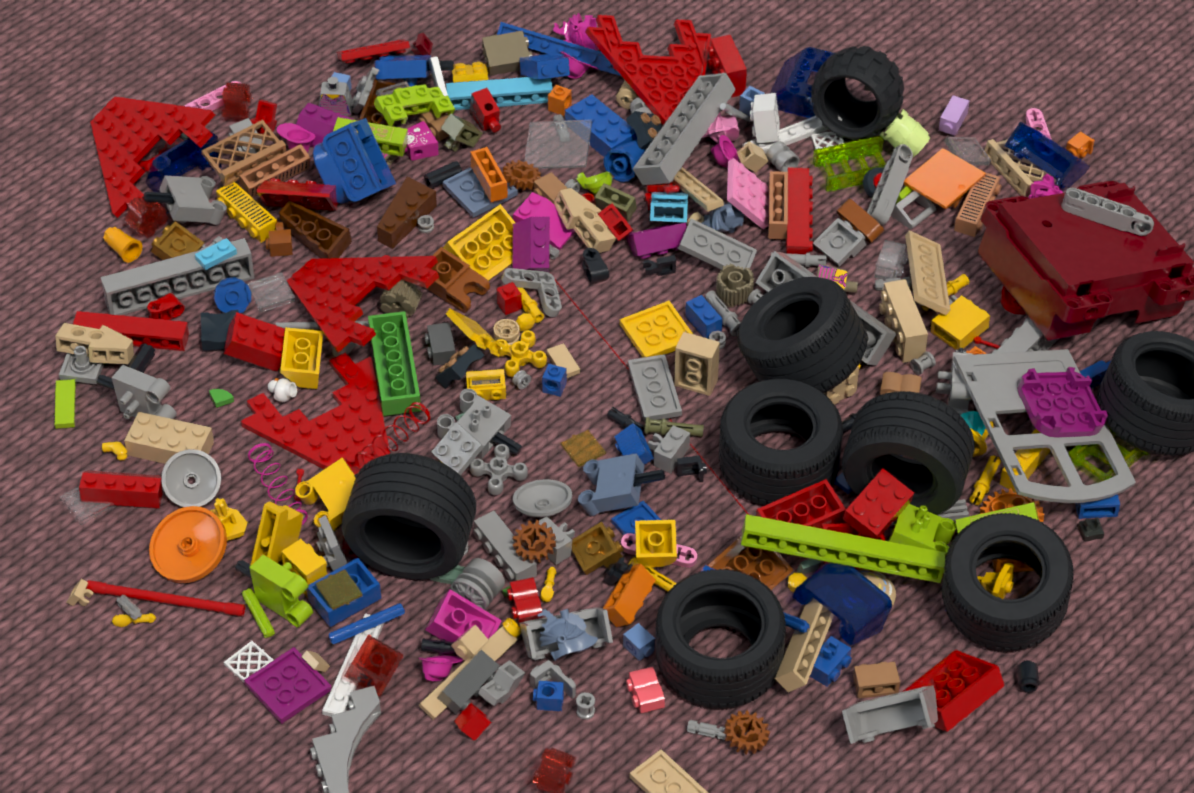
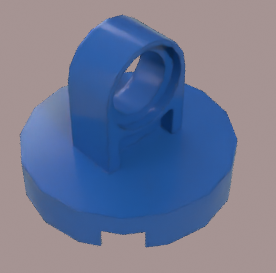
[214,277,251,313]

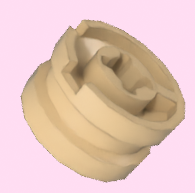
[493,319,520,345]

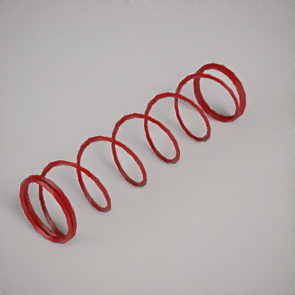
[355,402,431,469]

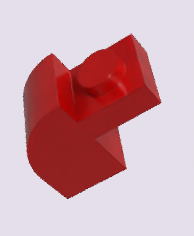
[249,100,277,140]

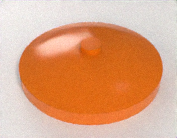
[149,506,227,583]

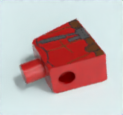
[470,87,501,132]

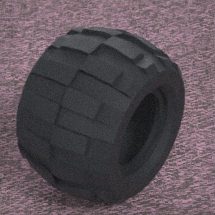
[811,46,904,141]

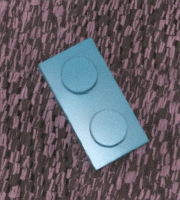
[195,238,237,270]

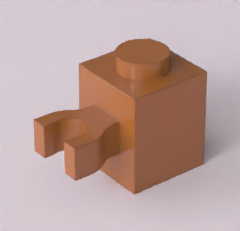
[266,222,293,257]

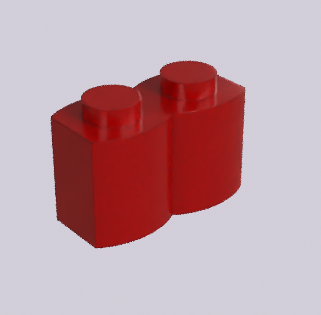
[506,577,543,624]

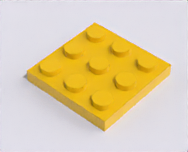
[620,301,693,358]

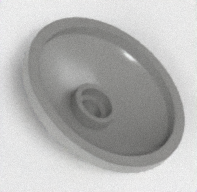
[161,449,221,507]
[513,479,572,517]

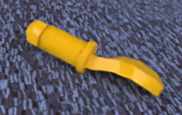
[540,567,556,602]
[112,613,156,627]

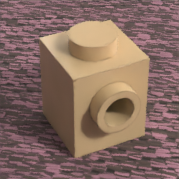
[737,141,768,172]
[451,625,489,661]

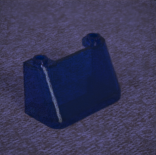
[146,130,222,192]
[792,562,892,645]

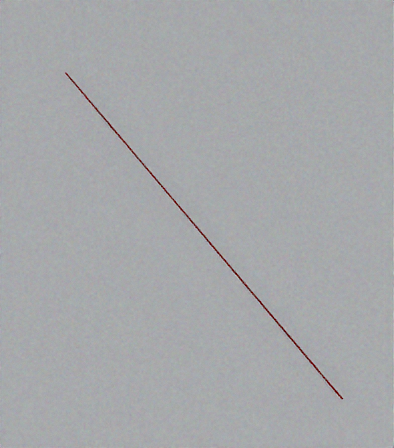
[550,273,749,515]

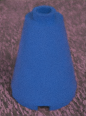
[604,139,647,182]

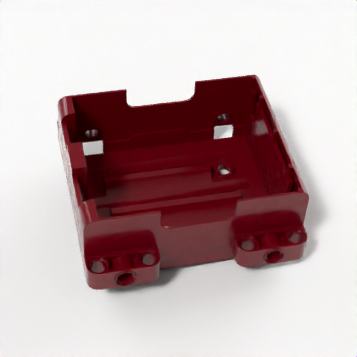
[978,181,1194,340]

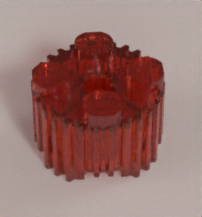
[222,82,252,119]
[124,196,168,237]
[533,748,576,793]

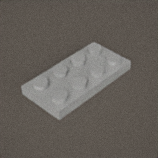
[678,219,757,269]
[628,354,682,422]

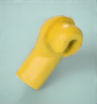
[102,442,128,460]

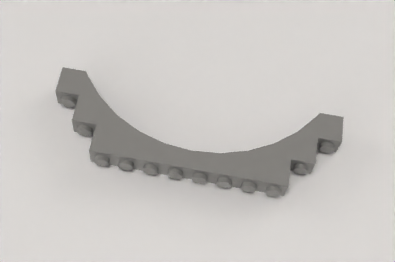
[310,686,381,793]

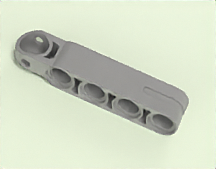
[867,144,913,225]
[1061,188,1154,236]

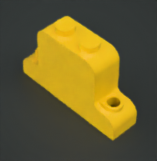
[251,501,303,565]

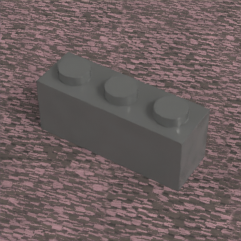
[438,649,500,714]

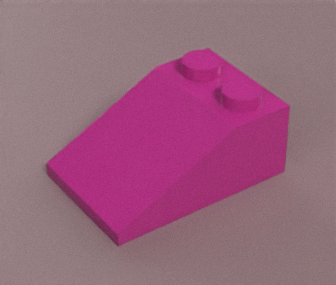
[513,192,575,250]
[425,589,502,642]

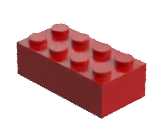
[756,479,846,529]

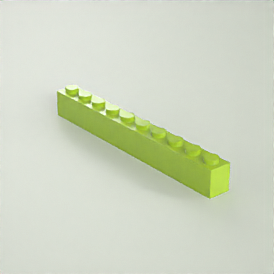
[741,514,945,583]

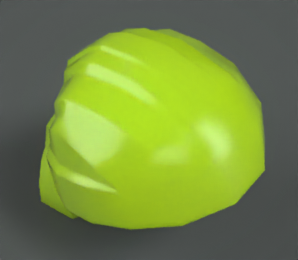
[576,171,612,195]

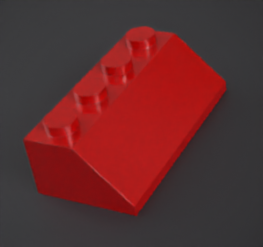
[79,470,164,508]

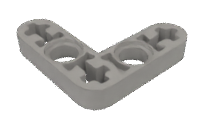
[501,268,562,317]

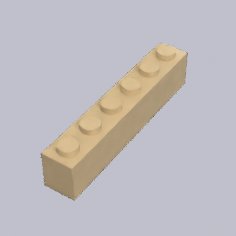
[775,585,840,692]

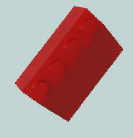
[257,178,338,211]
[902,650,1005,732]

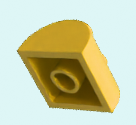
[635,520,677,567]

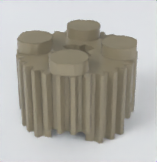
[716,263,754,308]
[380,280,423,319]

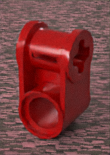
[147,293,185,320]

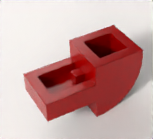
[598,203,634,242]

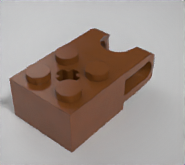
[426,247,490,313]

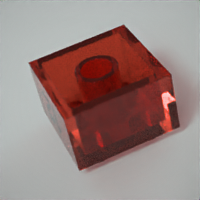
[344,634,404,697]

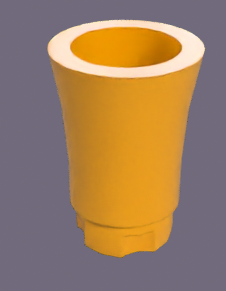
[103,227,143,263]

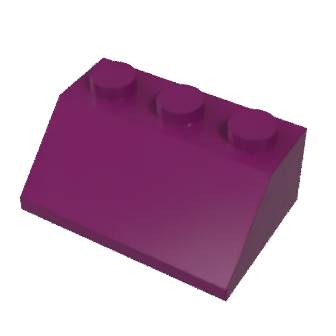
[296,102,354,148]
[513,217,550,273]
[626,222,687,259]

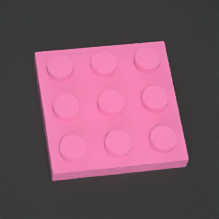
[727,158,769,229]

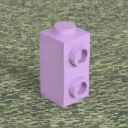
[939,96,969,135]

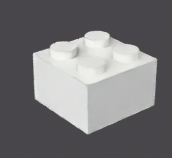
[750,93,780,143]

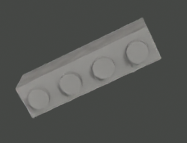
[473,511,537,581]

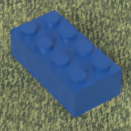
[565,94,637,157]

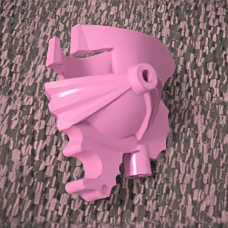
[702,113,739,143]

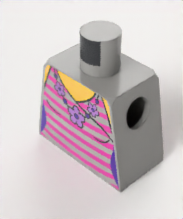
[319,77,353,115]

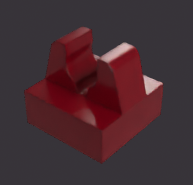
[412,32,433,55]

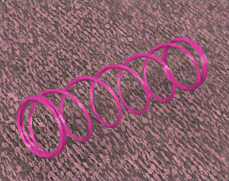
[248,443,308,526]

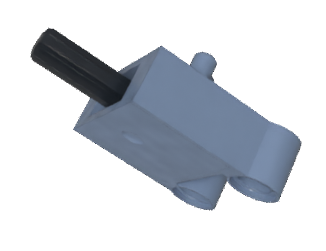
[578,453,665,516]

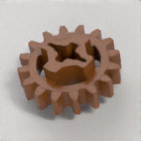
[502,160,541,190]
[512,520,556,564]
[723,710,770,755]

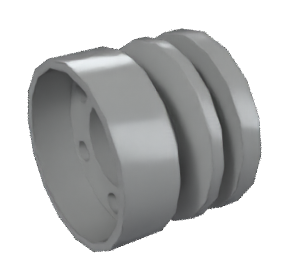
[451,558,505,610]

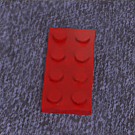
[337,39,410,63]

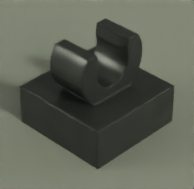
[1078,517,1104,542]

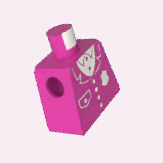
[404,121,439,160]

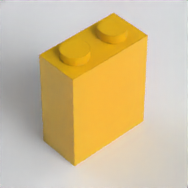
[931,295,990,350]

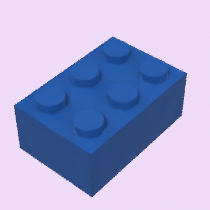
[307,558,381,627]

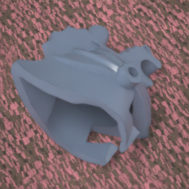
[702,202,744,233]
[538,609,598,660]

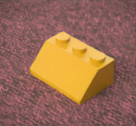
[280,327,323,389]

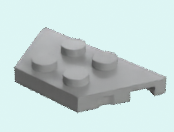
[350,67,379,115]

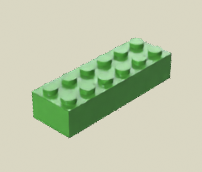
[368,311,421,416]

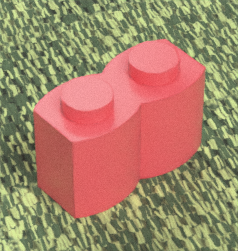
[626,667,665,713]

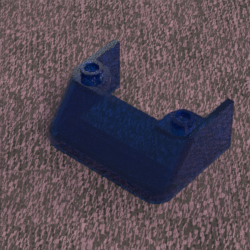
[1004,122,1090,189]

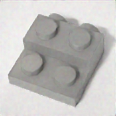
[813,218,866,267]
[316,515,347,571]

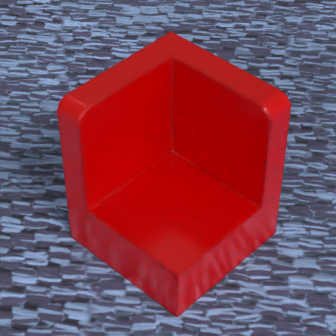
[454,703,491,740]

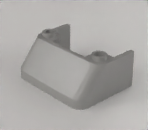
[520,607,613,660]
[842,685,938,744]

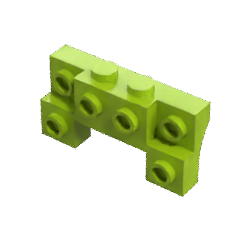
[374,85,455,126]

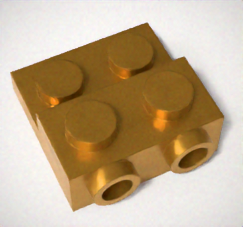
[151,221,204,260]
[572,522,624,575]

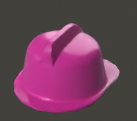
[560,52,598,78]
[276,123,316,153]
[711,135,741,167]
[418,655,463,681]

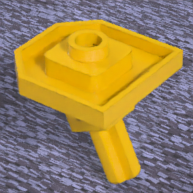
[210,498,248,541]
[977,563,1014,599]

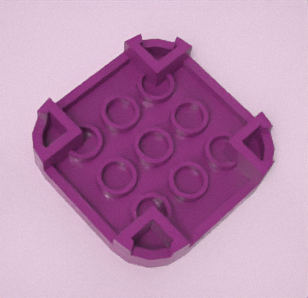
[1017,367,1108,438]

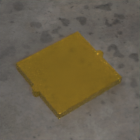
[561,430,606,467]
[316,569,363,610]

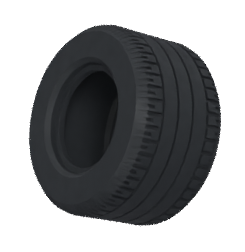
[737,277,868,393]
[1097,331,1194,456]
[719,379,843,506]
[842,391,974,515]
[342,453,476,579]
[942,513,1074,652]
[656,569,786,709]

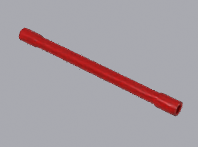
[86,580,246,617]

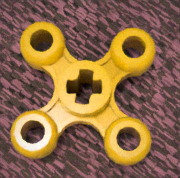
[496,330,547,377]

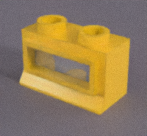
[466,369,506,400]

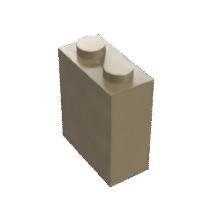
[482,31,532,76]

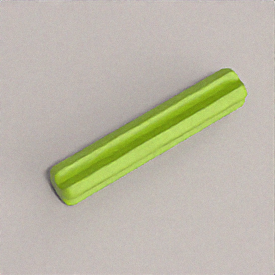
[242,588,275,638]

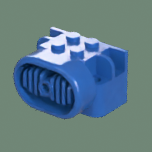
[313,118,396,204]

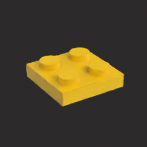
[451,62,488,83]

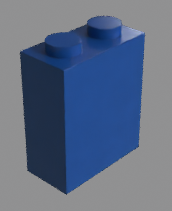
[520,54,570,79]

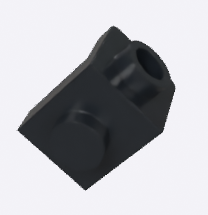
[676,455,707,482]

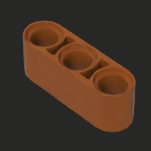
[836,198,884,243]

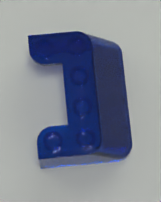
[770,47,835,118]

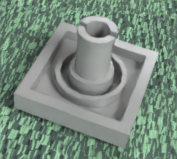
[59,346,104,384]
[432,422,484,475]

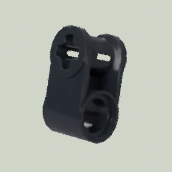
[582,248,609,283]

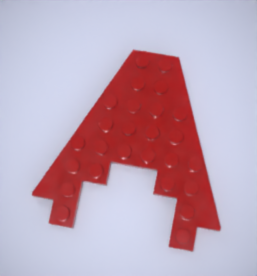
[585,15,711,126]
[90,96,215,218]
[287,255,439,353]
[241,352,390,475]

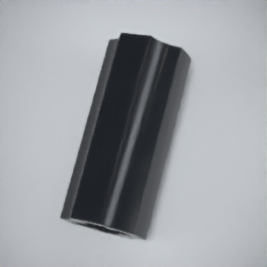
[424,161,462,188]
[127,343,155,373]

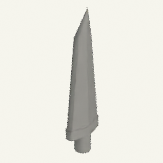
[720,102,752,122]

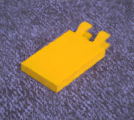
[446,308,505,357]

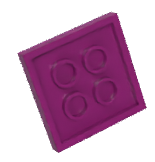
[244,647,332,724]

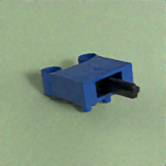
[375,55,454,87]

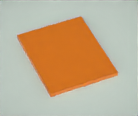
[903,148,986,209]

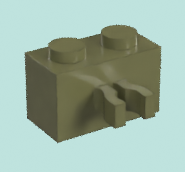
[441,114,483,151]
[595,183,637,222]

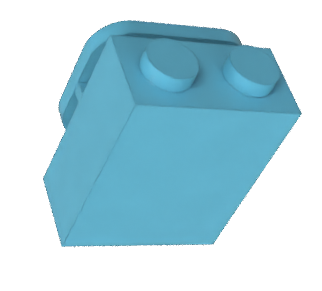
[650,192,688,222]

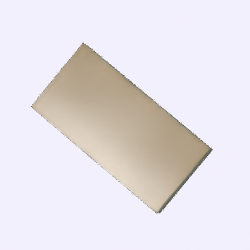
[547,343,580,378]

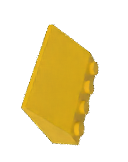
[443,204,515,281]

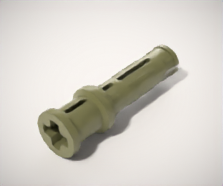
[645,417,704,437]

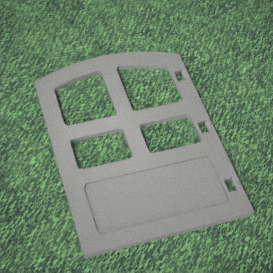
[953,349,1136,503]

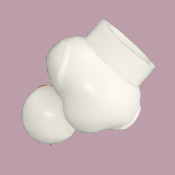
[268,378,297,402]

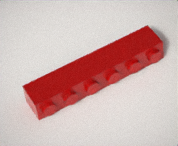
[786,167,813,255]
[73,311,189,351]

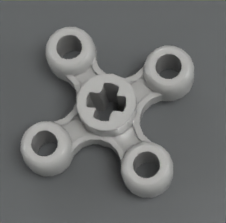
[470,444,528,495]

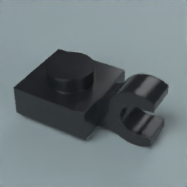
[643,255,676,276]
[603,557,633,586]

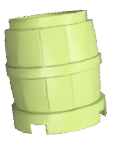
[880,109,930,157]

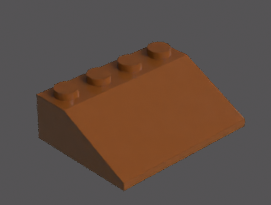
[699,534,793,590]

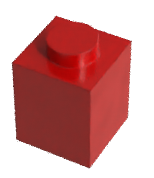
[496,282,522,315]

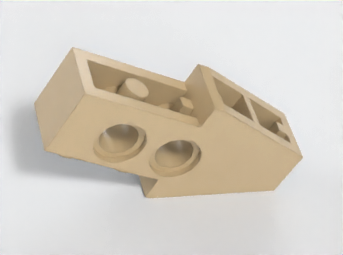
[554,188,616,253]
[55,323,134,364]

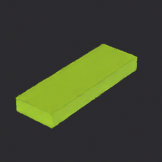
[55,379,76,429]

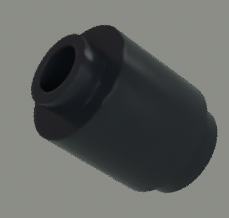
[1017,660,1039,692]

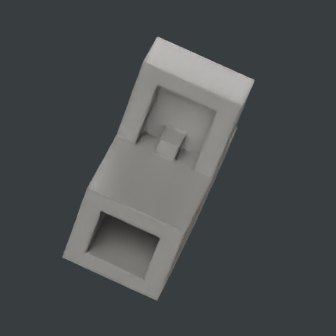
[478,660,525,706]

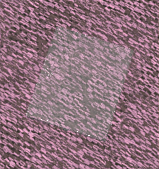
[524,120,592,169]

